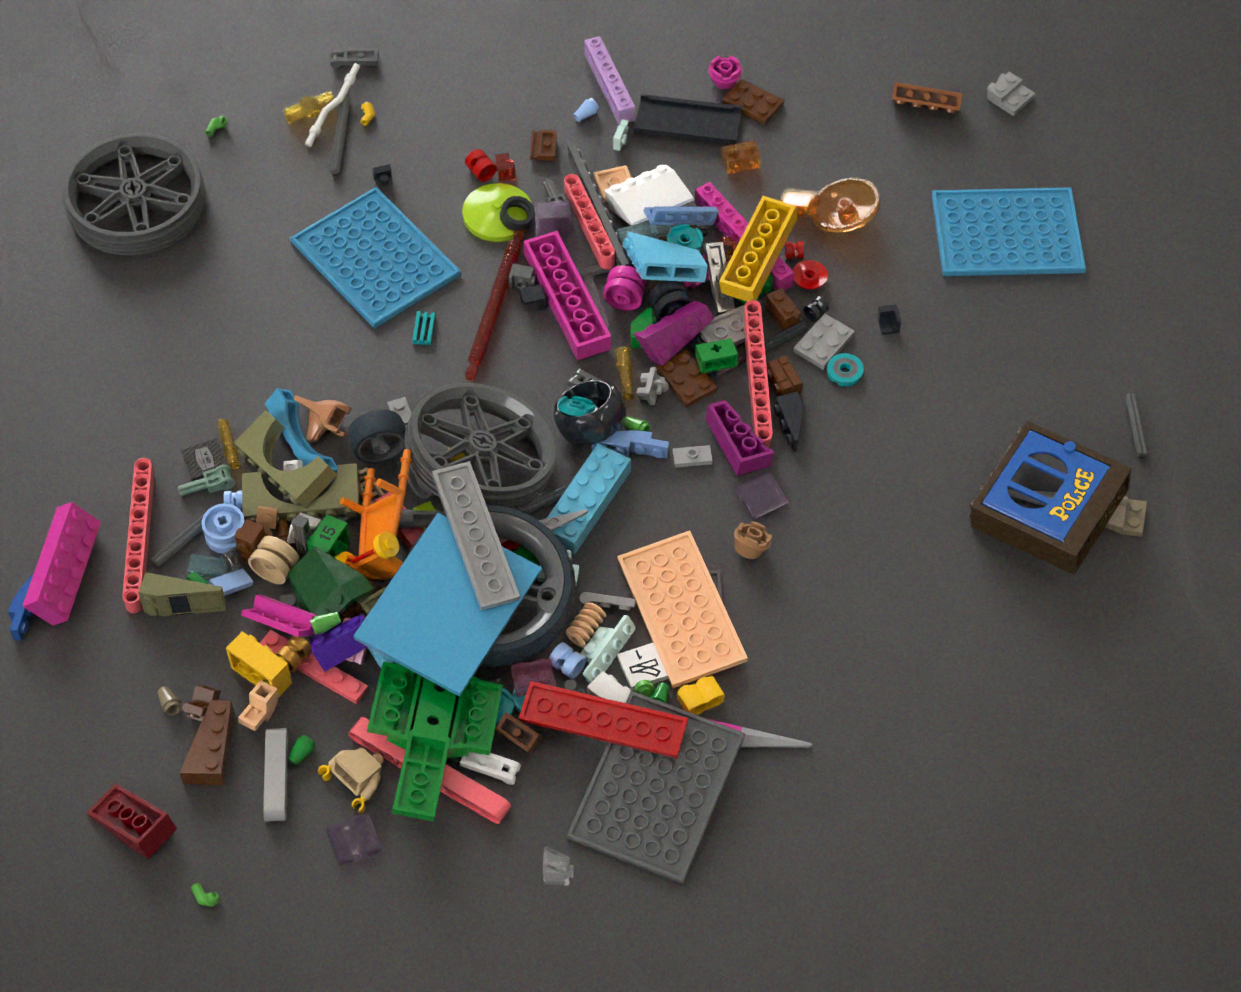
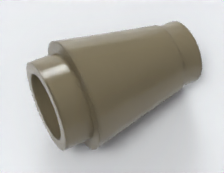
[157,686,182,716]

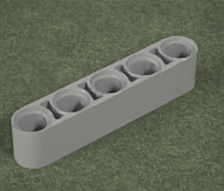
[264,728,288,822]

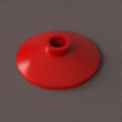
[793,260,828,289]

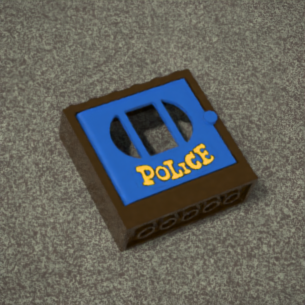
[969,421,1132,576]

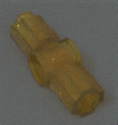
[283,91,335,123]

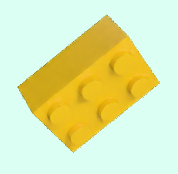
[226,632,292,698]

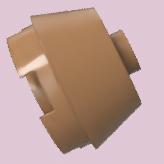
[734,521,772,559]

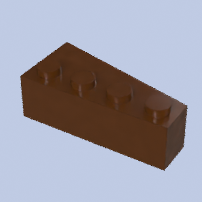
[180,700,234,785]

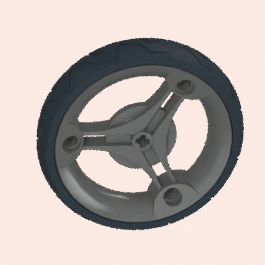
[408,505,576,667]

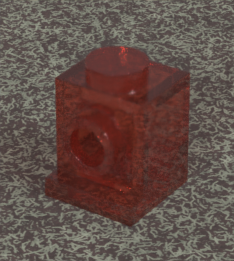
[495,153,516,182]

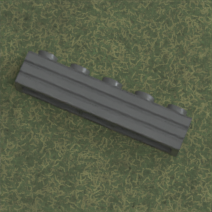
[291,514,311,558]

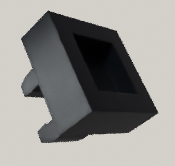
[373,164,392,186]

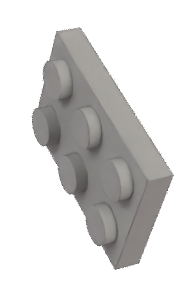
[699,305,755,346]
[793,314,855,370]

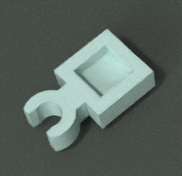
[613,119,629,151]

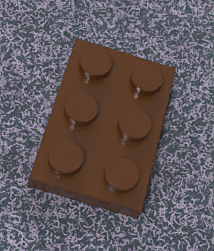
[722,79,784,125]
[656,350,717,408]

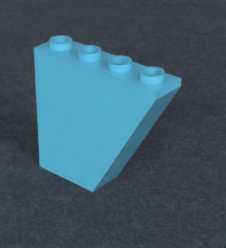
[623,232,708,282]

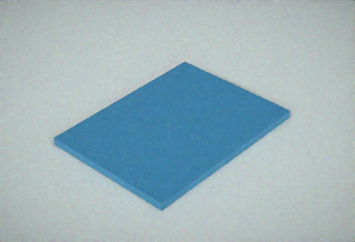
[290,187,461,329]
[931,188,1086,276]
[354,513,542,697]

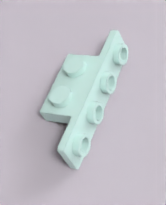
[580,615,636,684]

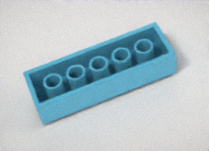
[546,444,631,555]

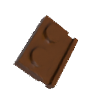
[530,130,557,161]

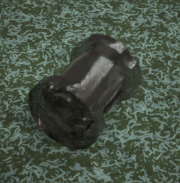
[221,548,245,573]

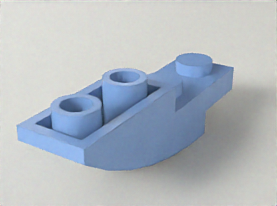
[592,430,669,459]

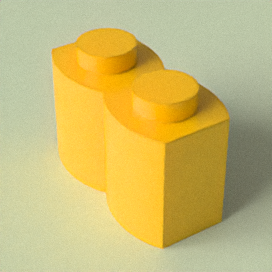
[677,676,725,715]

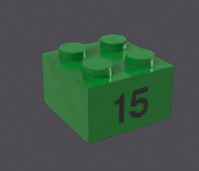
[306,514,351,557]

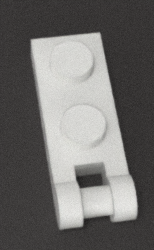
[460,752,521,785]

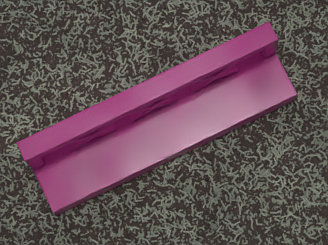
[241,594,318,637]

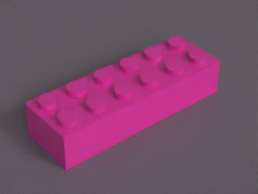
[23,502,101,626]

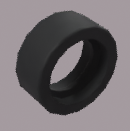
[500,196,535,231]

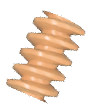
[566,603,606,648]

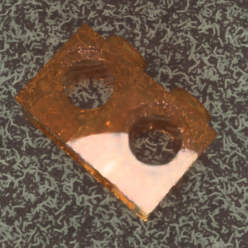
[721,140,761,174]

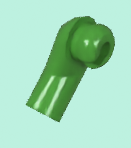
[191,883,219,907]

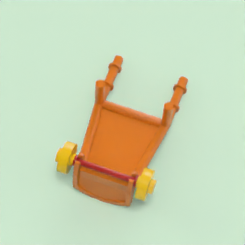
[334,449,412,581]

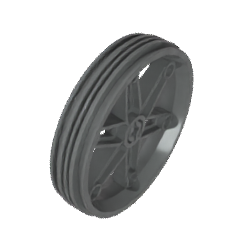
[63,133,206,256]
[404,383,556,510]

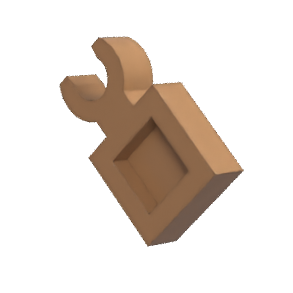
[256,506,278,536]

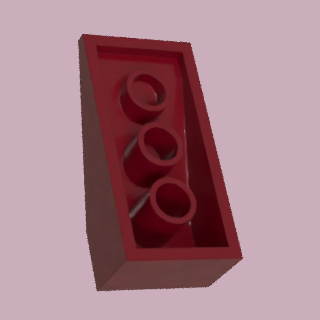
[86,783,177,859]

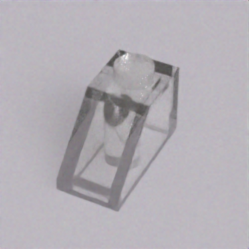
[543,847,574,885]

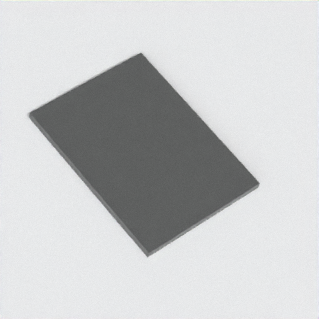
[566,691,745,884]

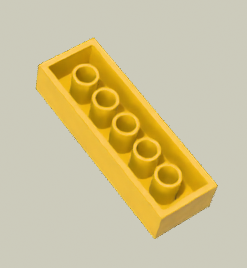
[719,196,797,301]

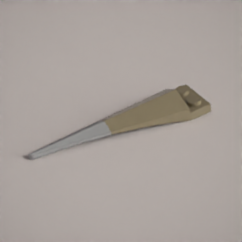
[1008,489,1147,537]

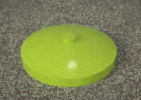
[462,183,532,242]

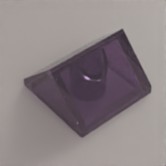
[534,201,572,237]

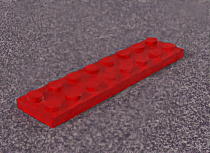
[519,681,688,759]

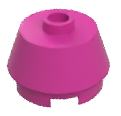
[708,55,742,89]

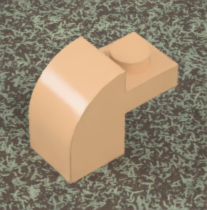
[238,680,278,731]

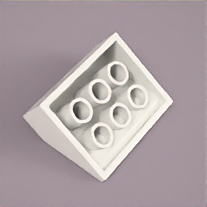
[604,165,694,226]

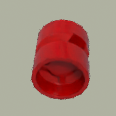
[465,149,497,182]

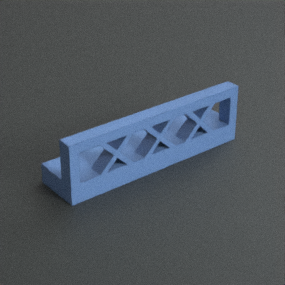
[643,206,719,225]

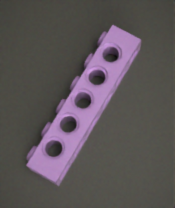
[584,36,635,125]

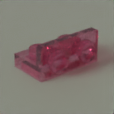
[511,659,556,696]

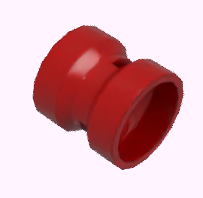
[785,241,804,260]

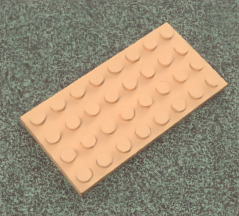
[617,531,748,688]

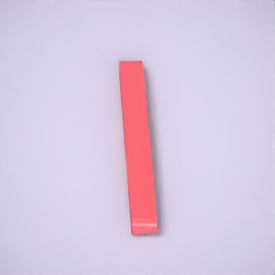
[743,300,773,448]
[122,458,155,613]
[348,717,511,824]

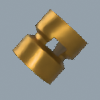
[275,635,312,672]

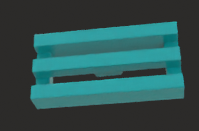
[412,311,435,345]

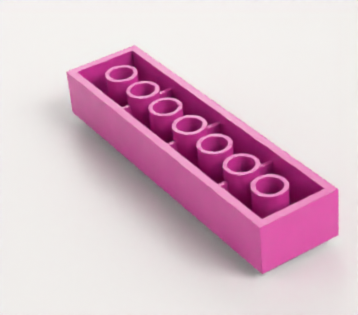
[524,231,611,360]

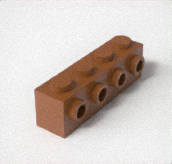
[892,82,963,113]

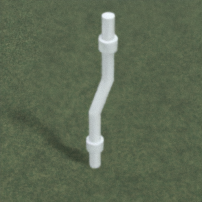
[305,63,360,147]

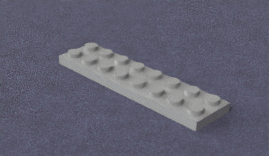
[432,461,520,611]

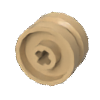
[248,536,299,584]

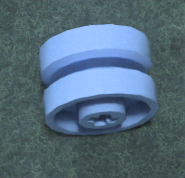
[201,503,245,554]

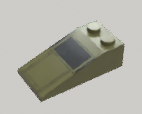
[138,572,227,616]

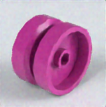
[603,265,647,311]

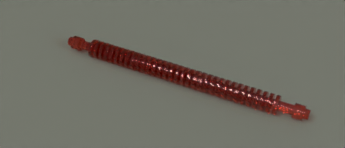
[465,230,524,381]

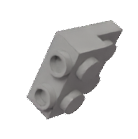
[987,72,1035,116]

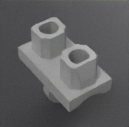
[636,367,669,405]

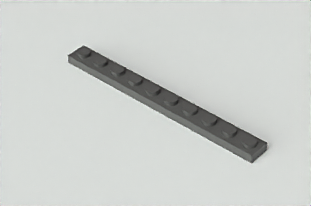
[568,142,631,267]

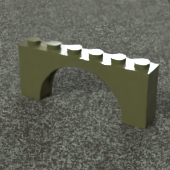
[234,410,337,509]
[242,463,361,523]

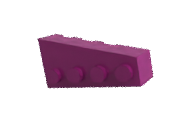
[634,301,715,366]
[705,400,775,476]

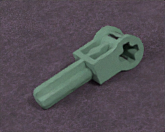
[178,464,235,496]

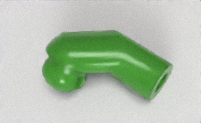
[205,116,228,137]

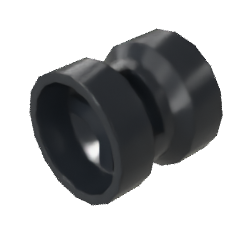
[804,296,829,321]

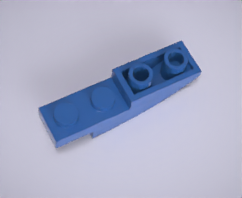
[8,573,34,641]

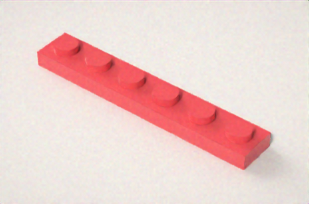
[259,630,368,704]

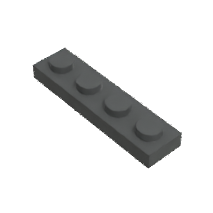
[704,242,735,315]

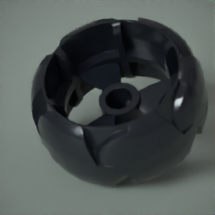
[554,380,626,445]

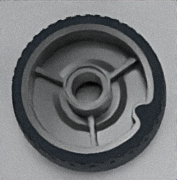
[349,409,406,464]

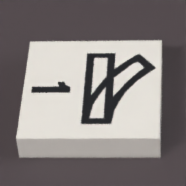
[617,643,668,691]

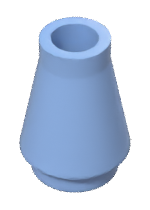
[573,98,599,122]

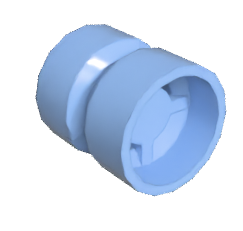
[548,642,586,679]

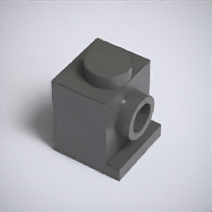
[508,264,537,289]

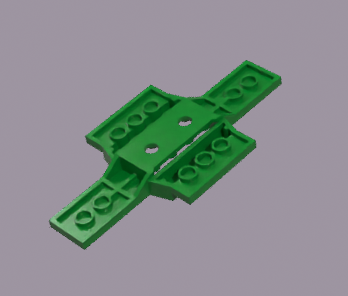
[367,662,503,821]

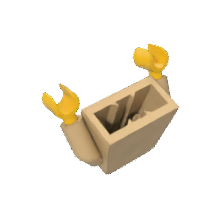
[318,748,383,813]

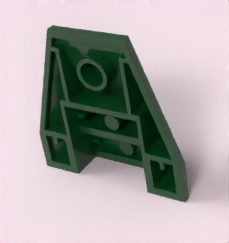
[288,546,375,616]

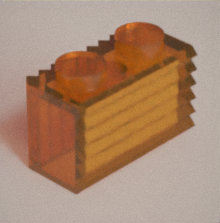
[779,188,821,217]

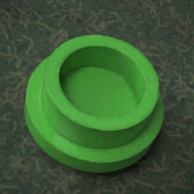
[634,680,655,697]

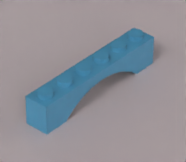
[265,388,338,482]

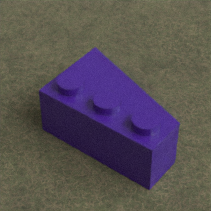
[309,615,367,671]

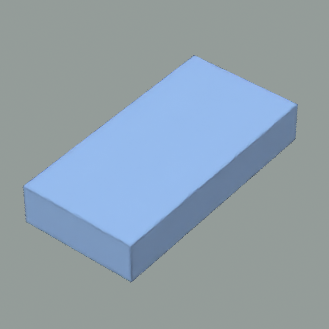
[209,568,253,596]

